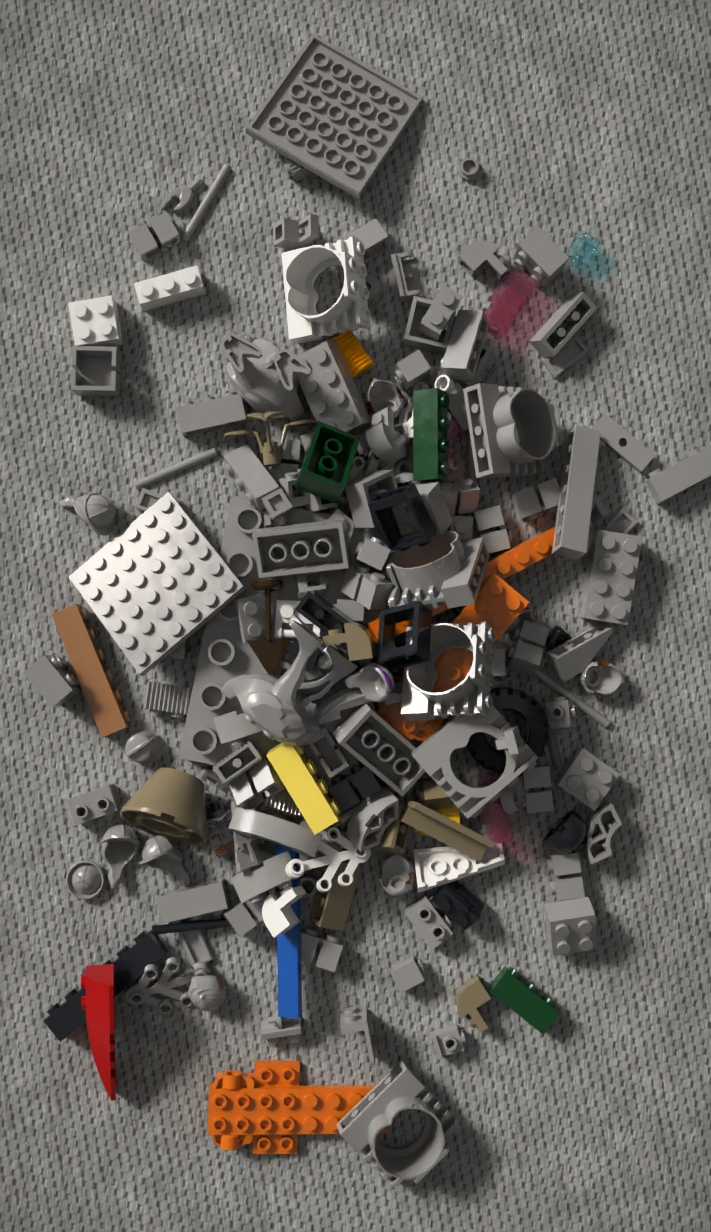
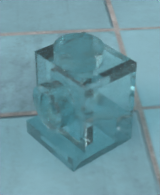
[566,231,602,268]

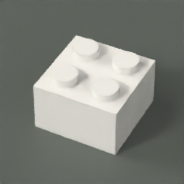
[68,295,123,347]

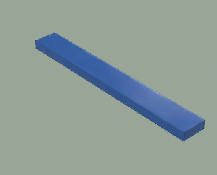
[276,843,302,1018]

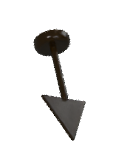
[247,580,292,675]

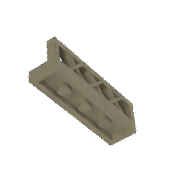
[400,801,496,862]

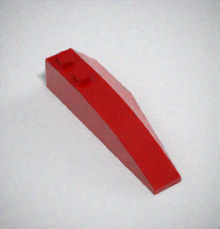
[81,964,116,1101]

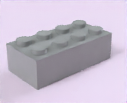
[297,341,371,433]
[252,518,352,578]
[579,530,643,625]
[332,703,426,797]

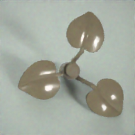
[223,411,317,466]

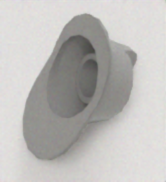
[124,722,163,765]

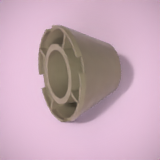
[120,768,208,846]

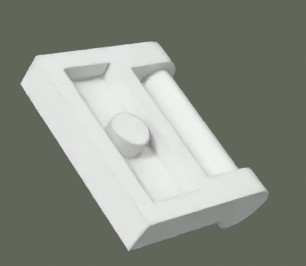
[274,600,320,640]

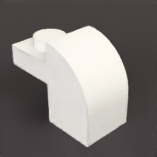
[262,886,306,938]

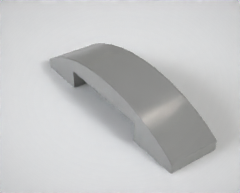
[314,681,403,725]
[228,807,322,858]

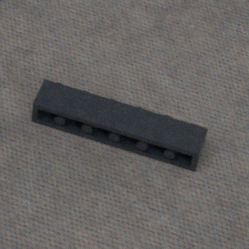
[44,930,168,1042]

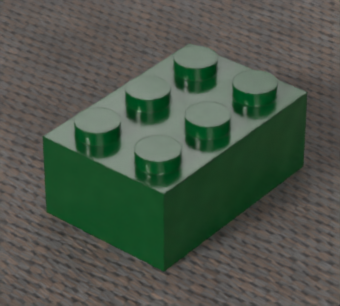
[294,421,360,504]

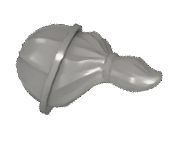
[58,493,116,536]
[101,824,140,889]
[138,835,191,887]

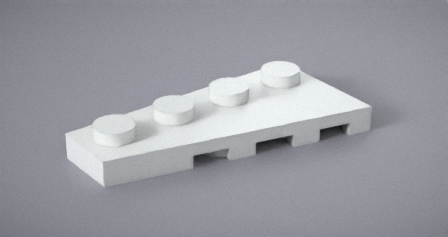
[413,841,505,893]

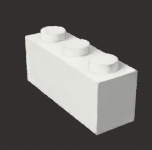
[134,265,206,311]

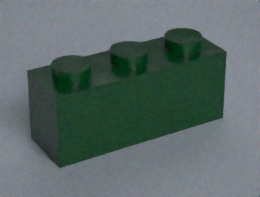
[488,966,560,1035]

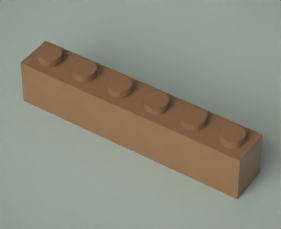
[52,604,131,738]

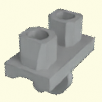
[260,1009,302,1047]

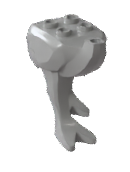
[220,333,312,422]
[221,614,358,746]

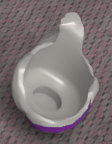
[345,663,394,702]

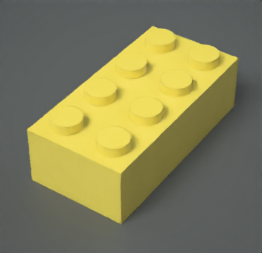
[266,743,340,835]

